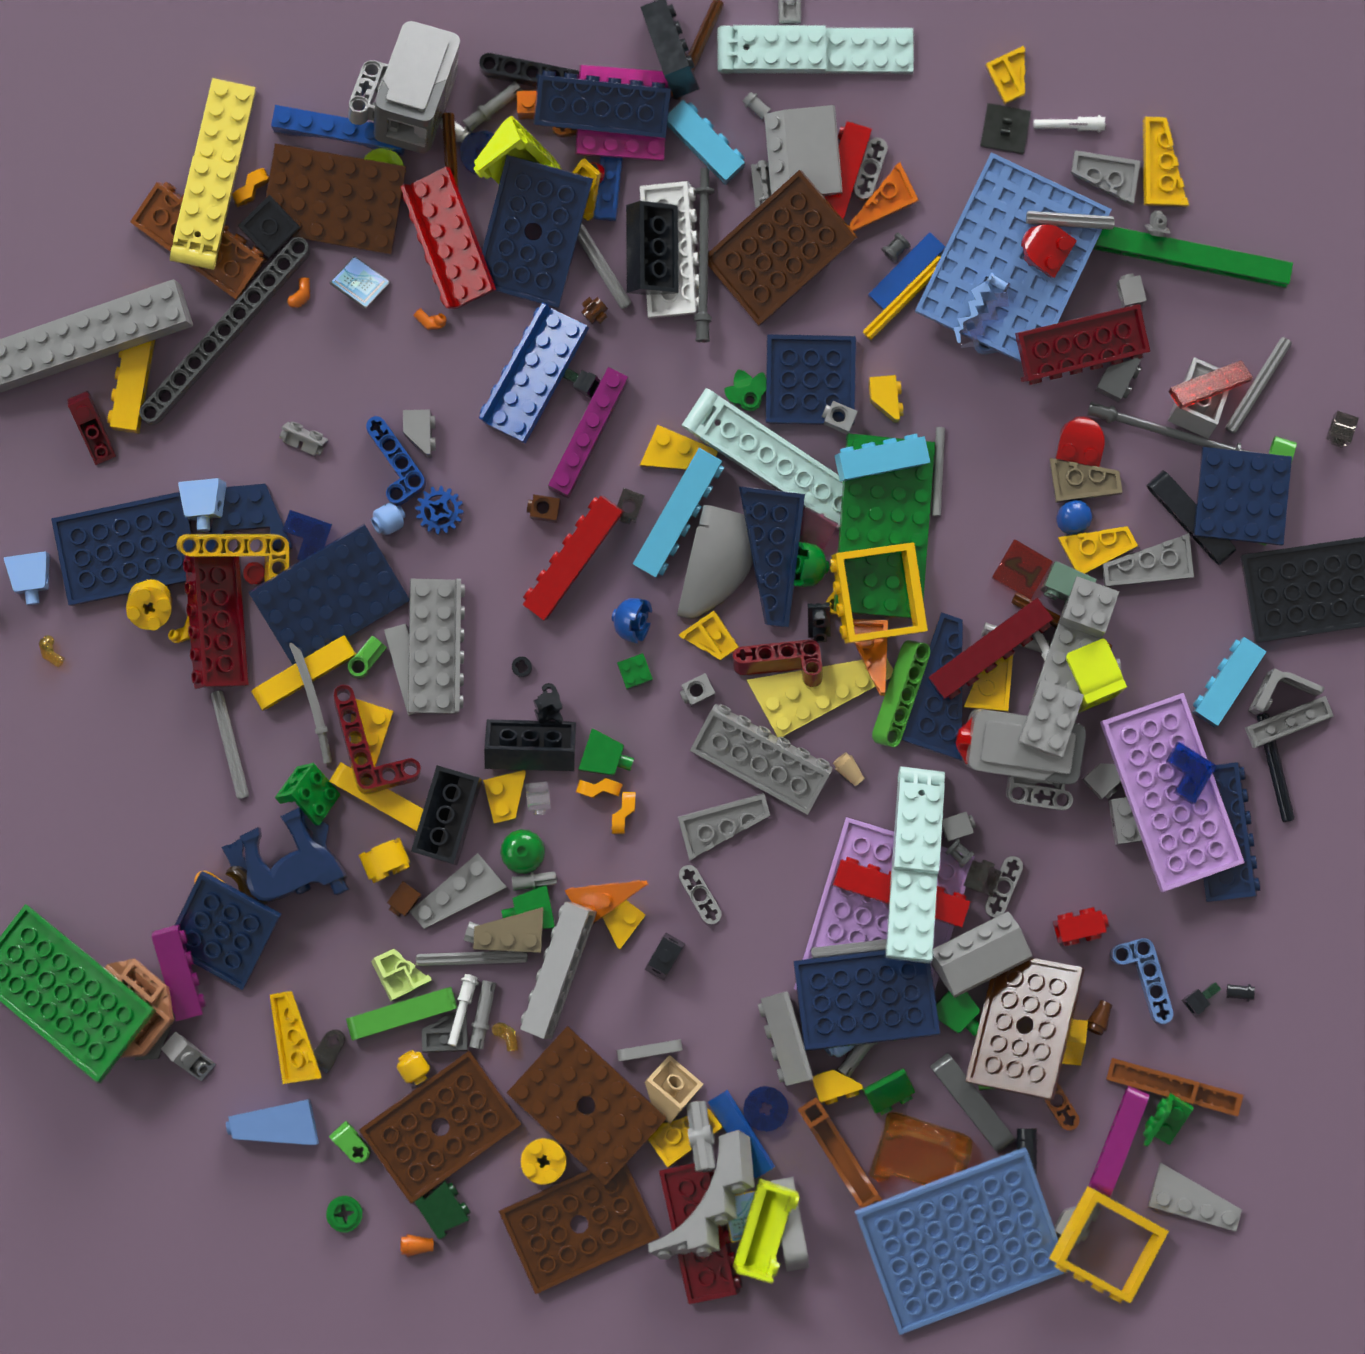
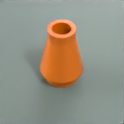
[400,1234,434,1257]

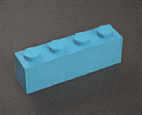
[667,100,745,185]
[835,434,930,482]
[1192,637,1267,727]

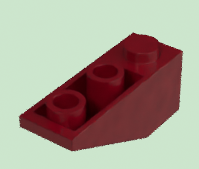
[67,391,116,465]

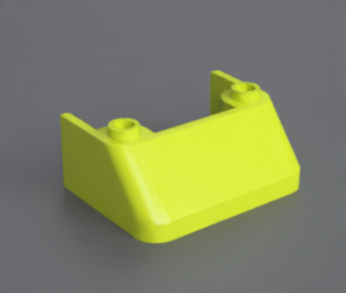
[733,1179,799,1283]

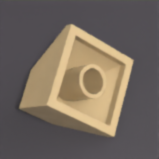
[645,1055,704,1123]

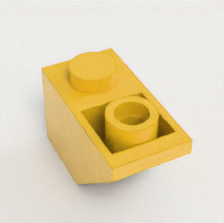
[868,375,903,423]
[812,1069,863,1105]

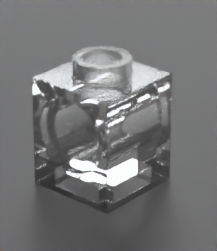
[525,781,551,815]

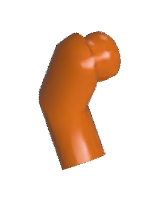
[287,278,310,308]
[413,308,447,330]

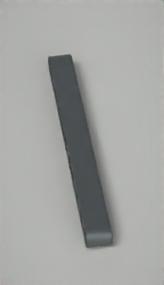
[140,237,310,425]

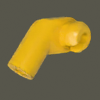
[168,616,190,643]

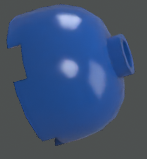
[612,598,652,643]

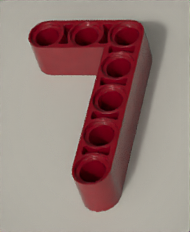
[334,685,421,794]

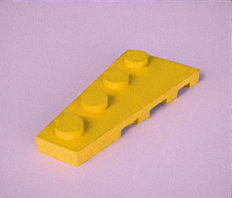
[1143,117,1189,207]
[270,991,322,1084]

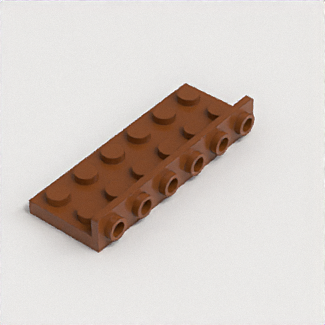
[130,181,268,300]

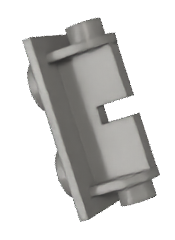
[751,160,771,208]
[1144,210,1170,237]
[279,422,328,456]

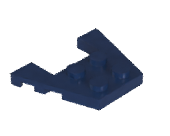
[206,484,293,551]

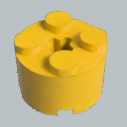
[126,579,172,631]
[358,837,410,883]
[521,1138,567,1184]

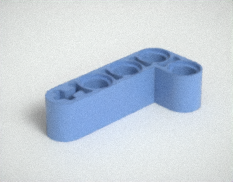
[1110,938,1173,1024]

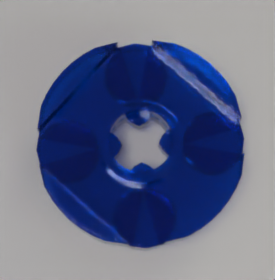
[460,130,494,175]
[743,1086,789,1132]

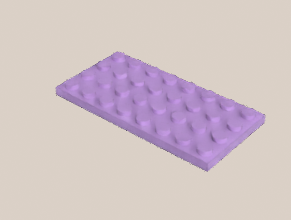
[1100,693,1244,892]

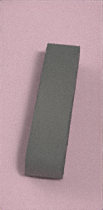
[930,1053,1016,1154]

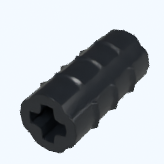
[1016,1128,1038,1174]

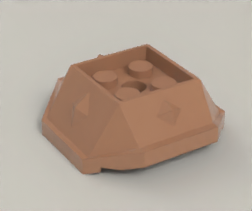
[105,958,174,1058]

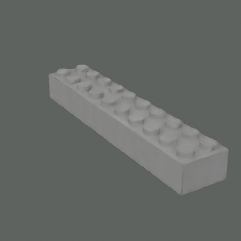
[0,279,193,393]

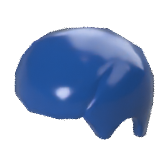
[1056,500,1093,535]

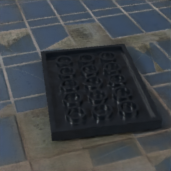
[1240,537,1365,643]

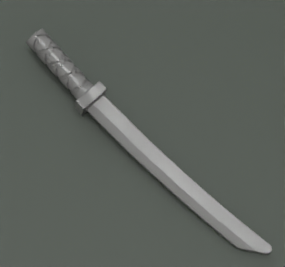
[289,643,332,764]

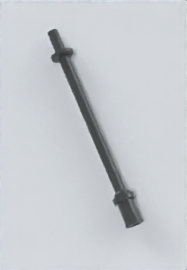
[694,168,714,343]
[1087,401,1250,452]

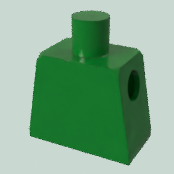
[579,729,634,776]
[501,885,555,929]
[936,990,980,1036]

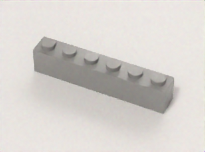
[520,902,597,1039]

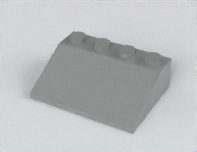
[764,105,843,197]

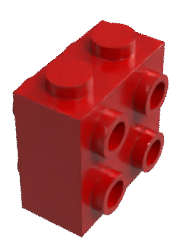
[1053,907,1109,946]

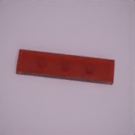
[1168,360,1253,409]

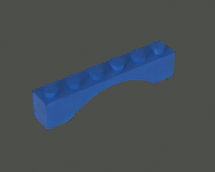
[271,105,405,156]

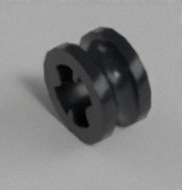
[512,657,532,677]

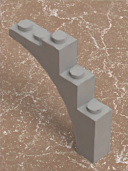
[648,1130,754,1260]

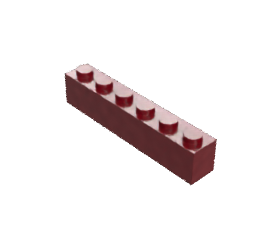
[928,597,1053,700]

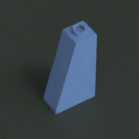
[226,1099,319,1145]

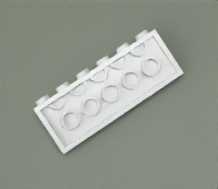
[640,181,699,318]

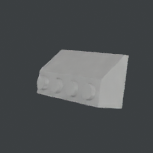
[931,911,1032,998]
[758,991,813,1086]

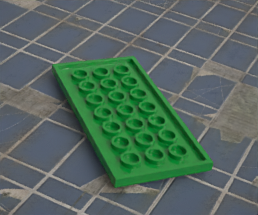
[833,433,935,618]
[0,904,156,1083]

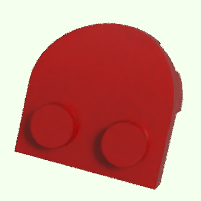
[1021,225,1077,278]
[1056,416,1105,467]

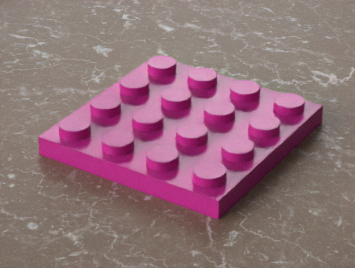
[576,65,667,161]

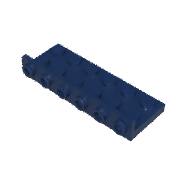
[533,71,671,138]
[1203,762,1261,902]

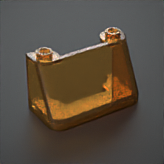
[868,1112,973,1185]

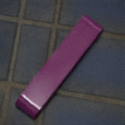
[1088,1086,1149,1197]

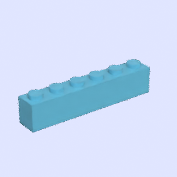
[633,448,724,578]

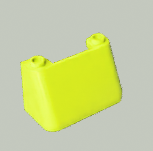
[474,116,562,184]

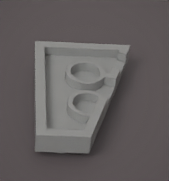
[1071,150,1140,206]

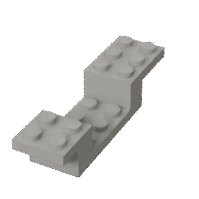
[1019,576,1119,759]

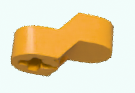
[231,168,269,207]
[576,778,623,798]
[612,792,635,834]

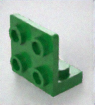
[275,763,340,825]
[1143,1093,1193,1147]

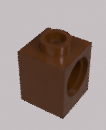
[527,494,561,523]
[387,881,422,917]

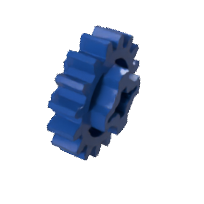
[415,486,464,535]

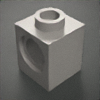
[1116,273,1147,308]
[822,401,858,434]
[680,673,715,706]
[942,811,976,842]

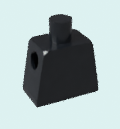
[645,933,685,980]

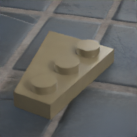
[1049,458,1122,503]
[473,907,544,953]

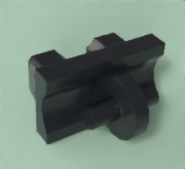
[807,602,831,643]

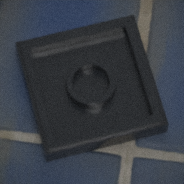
[238,195,301,258]

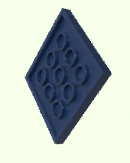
[765,334,856,425]
[1193,447,1292,546]
[175,871,281,990]

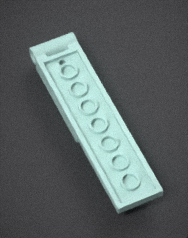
[717,25,913,74]
[681,388,843,529]
[885,766,945,963]

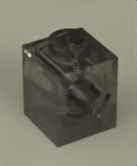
[1326,411,1359,447]
[617,488,645,525]
[963,859,1001,897]

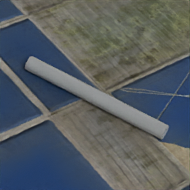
[932,427,945,516]

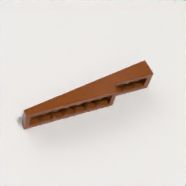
[1106,1058,1244,1117]

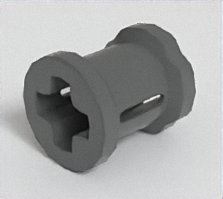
[882,233,911,262]
[945,838,975,868]

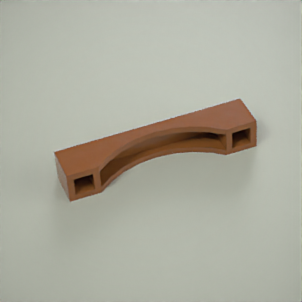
[797,1097,883,1209]

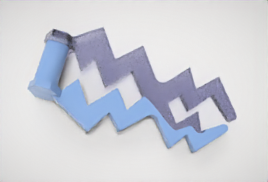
[953,273,1011,348]

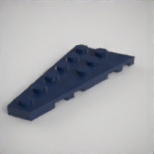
[739,486,805,627]
[902,612,963,761]

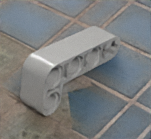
[771,1177,809,1272]

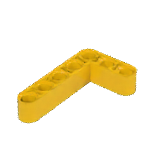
[176,534,289,582]

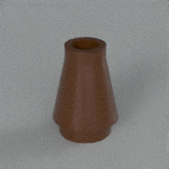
[1087,1000,1112,1036]

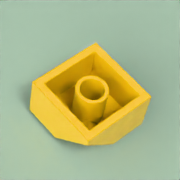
[1062,1019,1088,1066]

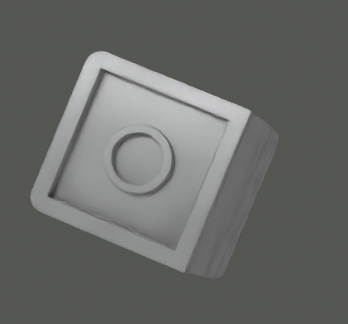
[1248,668,1325,715]

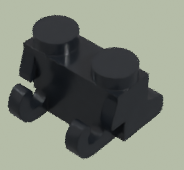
[533,683,563,724]

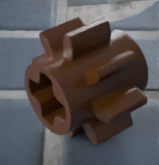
[581,297,608,324]

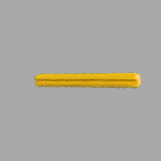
[863,256,941,340]

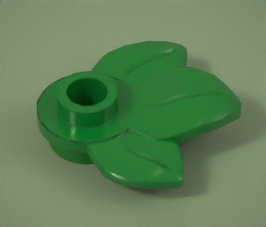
[724,369,766,411]

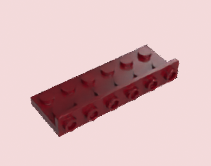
[1015,304,1151,385]
[183,556,249,689]
[659,1163,742,1305]

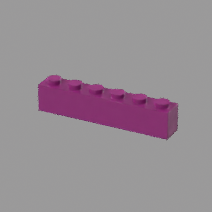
[548,367,628,499]

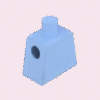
[178,478,226,532]
[4,551,50,605]

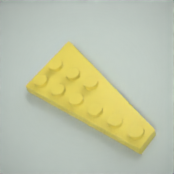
[746,659,893,737]

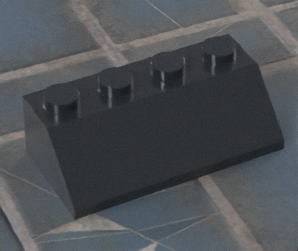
[626,201,678,295]
[484,719,576,771]
[411,765,483,865]

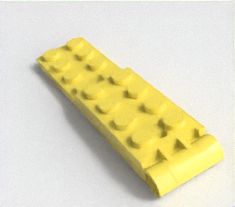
[170,78,256,270]

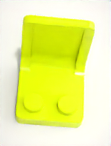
[1066,638,1127,713]

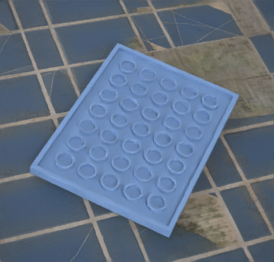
[855,1148,1069,1335]

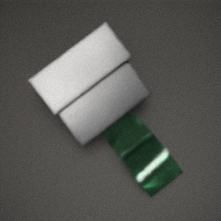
[563,368,601,398]
[1182,982,1221,1016]

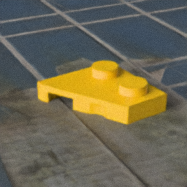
[985,46,1025,105]

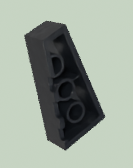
[640,0,699,99]

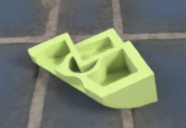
[371,949,432,1001]

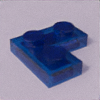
[283,510,332,561]
[1166,742,1217,805]

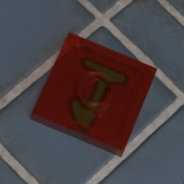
[992,539,1053,599]

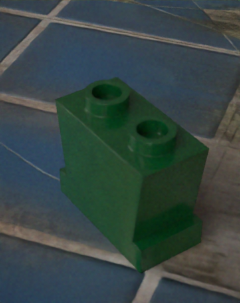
[414,1181,471,1240]

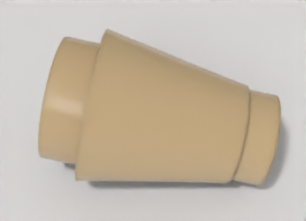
[833,752,865,786]

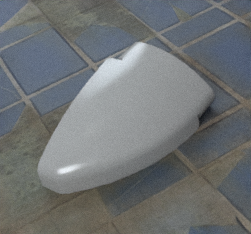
[677,505,753,619]

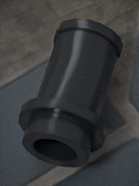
[1226,984,1255,1002]

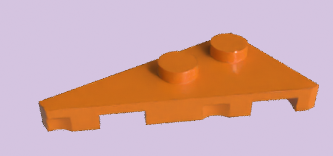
[848,162,918,232]
[853,619,888,696]
[565,880,648,925]

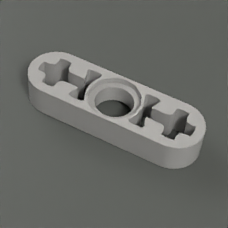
[853,138,887,201]
[985,856,1023,918]
[679,865,721,924]
[616,1039,683,1061]

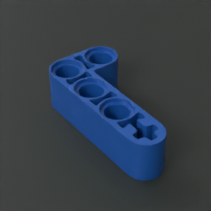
[366,416,426,506]

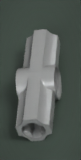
[686,1101,716,1172]

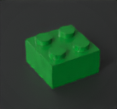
[617,653,653,690]

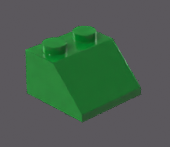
[862,1068,915,1115]

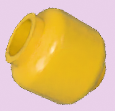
[396,1050,430,1085]

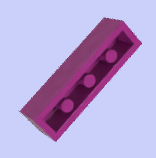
[151,924,206,1021]

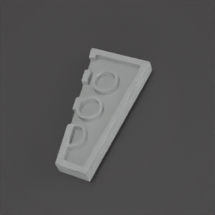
[1102,533,1194,587]
[678,793,770,860]
[409,853,507,929]
[1148,1163,1242,1231]

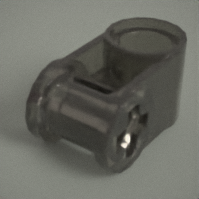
[313,1029,346,1074]

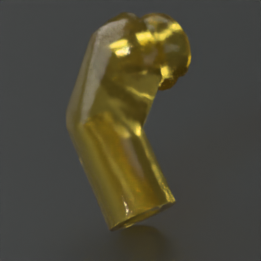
[39,635,65,667]
[492,1022,518,1052]

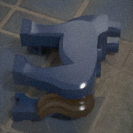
[221,808,349,905]

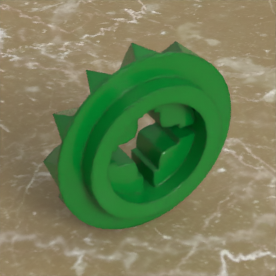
[326,1196,363,1232]

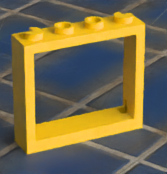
[830,542,928,644]
[1049,1186,1169,1304]

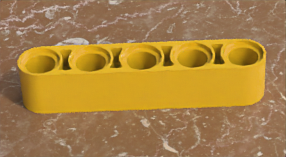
[251,636,356,711]
[329,762,423,831]

